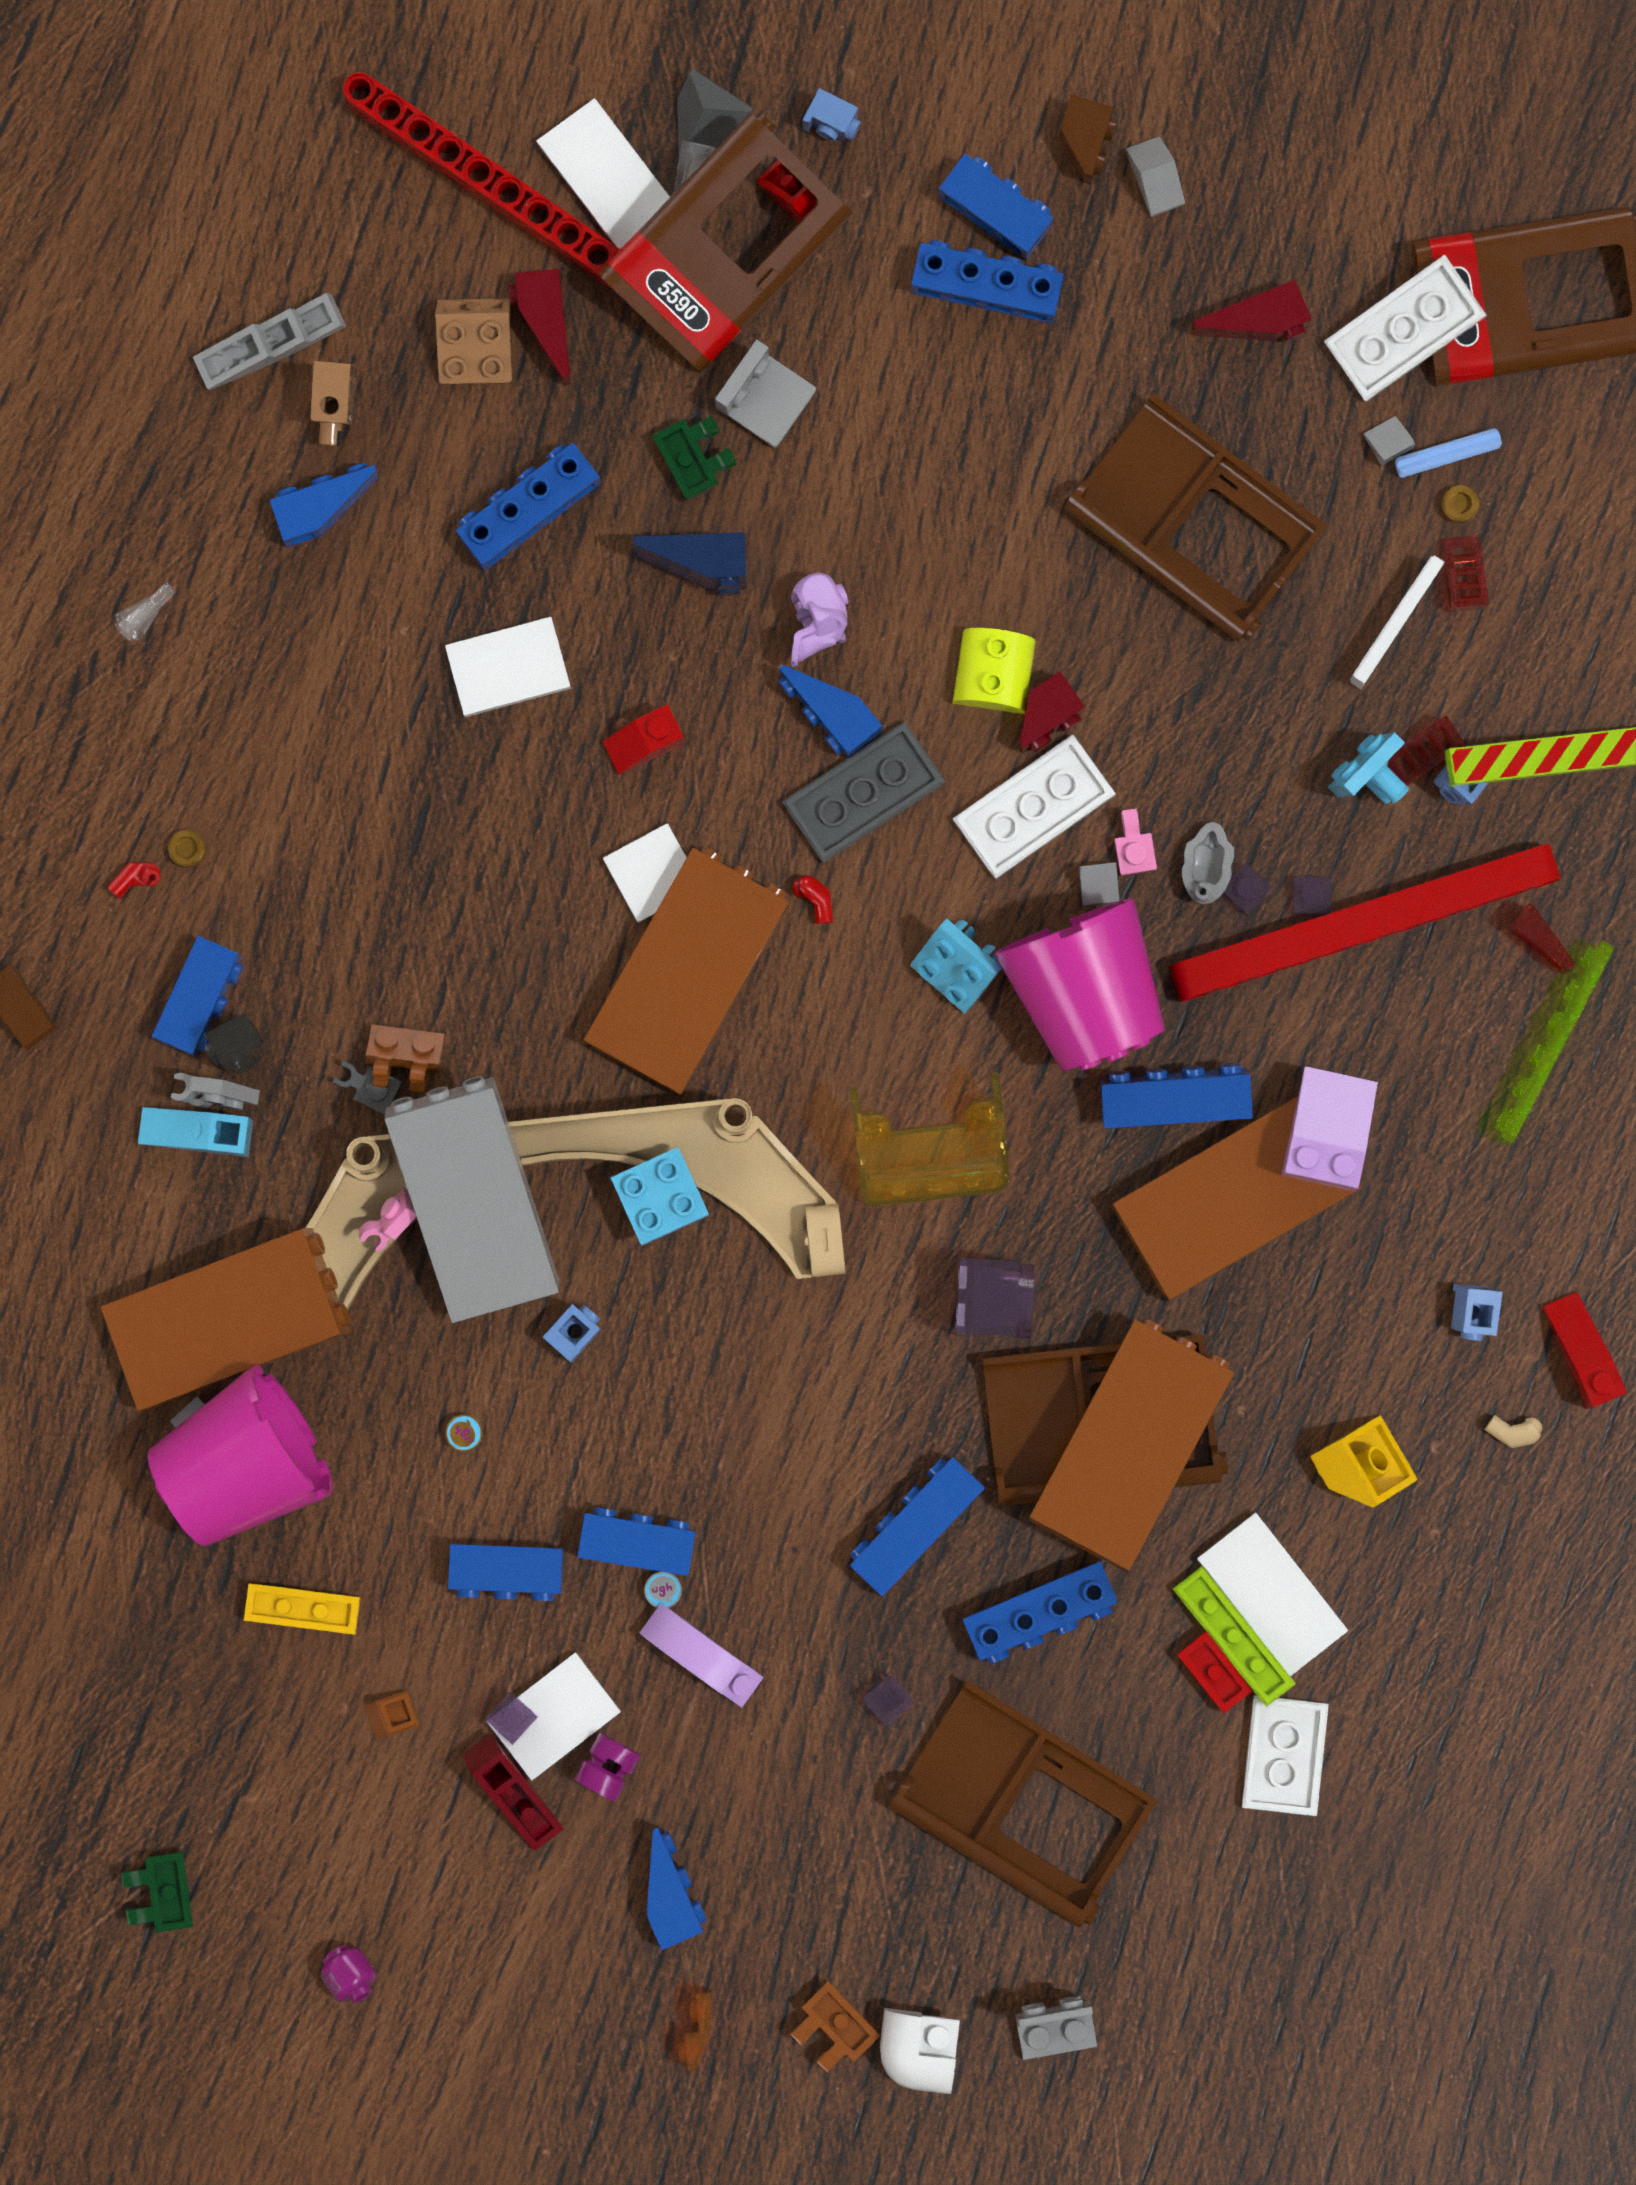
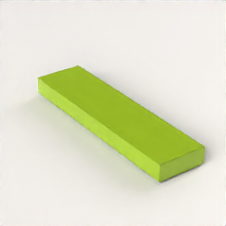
[1173,1566,1296,1707]

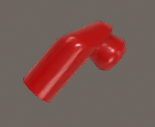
[107,862,161,899]
[792,875,834,924]

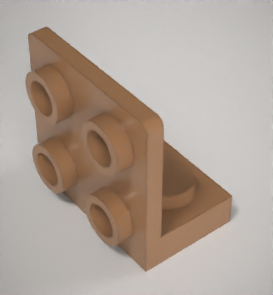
[435,298,512,384]

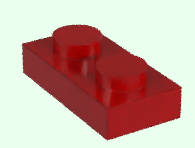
[1176,1631,1253,1714]

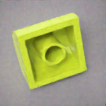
[952,628,1036,714]

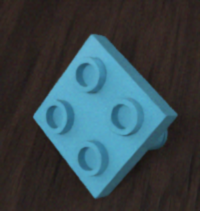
[1328,732,1409,804]
[910,919,1002,1014]
[611,1147,709,1246]

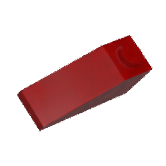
[1543,1292,1627,1409]

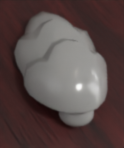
[1182,822,1234,904]

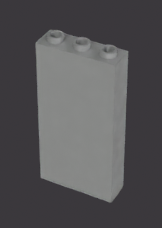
[384,1076,559,1323]

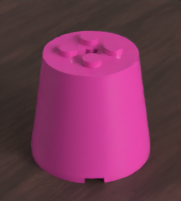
[995,898,1165,1071]
[148,1365,333,1546]

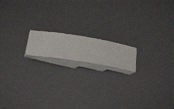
[193,293,346,390]

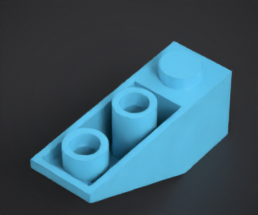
[138,1107,253,1157]

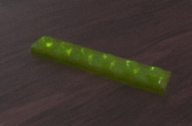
[1494,941,1615,1146]

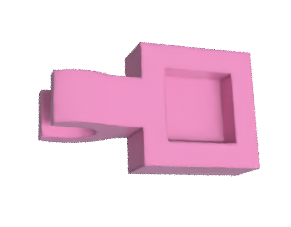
[1114,808,1157,876]
[359,1187,417,1252]

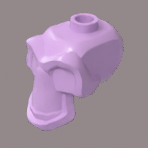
[791,572,849,667]

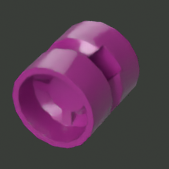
[574,1733,641,1802]

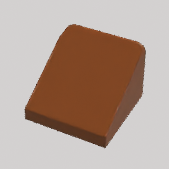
[365,1690,419,1740]

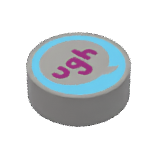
[644,1572,682,1608]

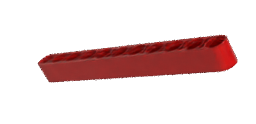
[343,72,621,297]
[1168,844,1562,1002]

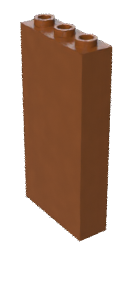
[584,847,789,1097]
[1111,1096,1363,1302]
[101,1228,351,1412]
[1029,1318,1235,1573]

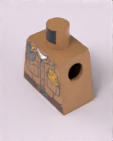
[310,361,358,446]

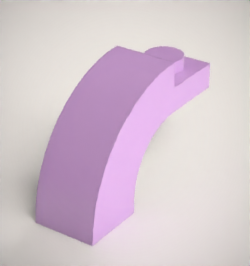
[640,1603,764,1708]

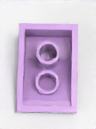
[1281,1066,1378,1191]

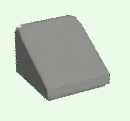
[1363,416,1415,466]
[1078,863,1119,906]

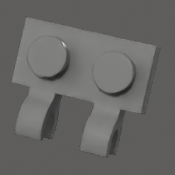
[171,1073,260,1110]

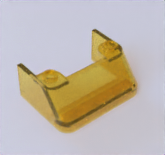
[850,1071,1009,1206]

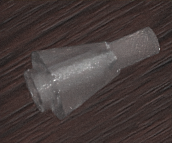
[115,583,176,641]

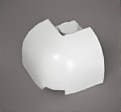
[880,2008,960,2094]

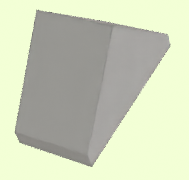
[1125,136,1185,217]

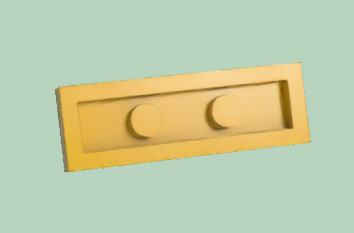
[244,1583,361,1635]

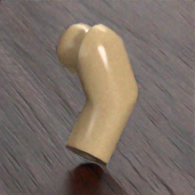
[1484,1415,1542,1448]

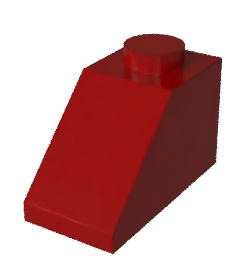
[756,160,817,223]
[603,704,685,775]

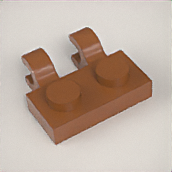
[366,1024,445,1093]
[790,1981,880,2072]

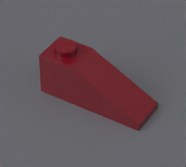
[509,269,571,385]
[1191,280,1312,342]
[461,1734,564,1852]

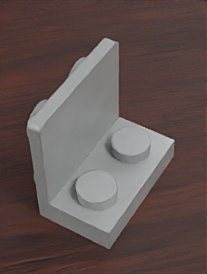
[715,339,816,448]
[1015,1996,1097,2060]

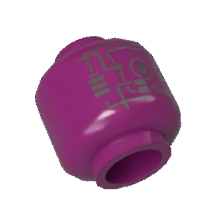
[320,1945,376,2004]

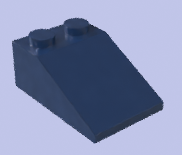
[633,532,747,596]

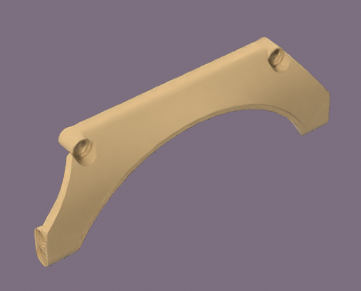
[306,1098,846,1310]

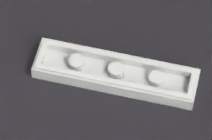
[1350,555,1445,689]

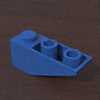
[270,463,379,548]
[778,665,883,758]
[647,1826,707,1950]

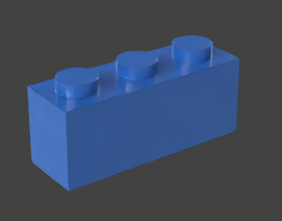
[938,154,1053,261]
[152,936,244,1058]
[577,1507,696,1576]
[448,1544,564,1601]

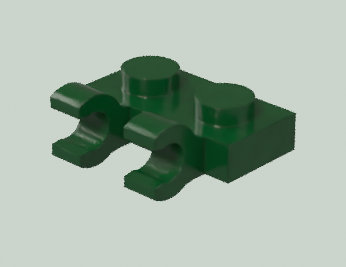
[652,416,738,502]
[121,1852,194,1933]

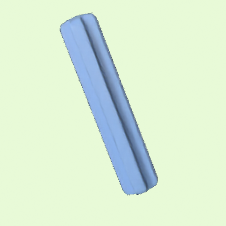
[1395,428,1502,478]

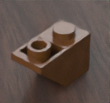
[1059,94,1117,184]

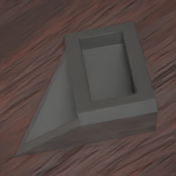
[677,69,753,161]

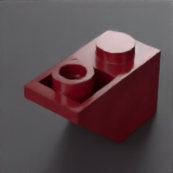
[1019,671,1085,753]

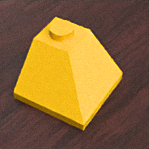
[1310,1415,1418,1508]

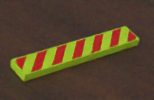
[1444,727,1636,787]

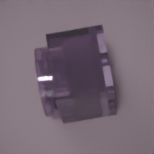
[955,1258,1034,1339]

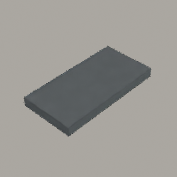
[782,721,946,864]

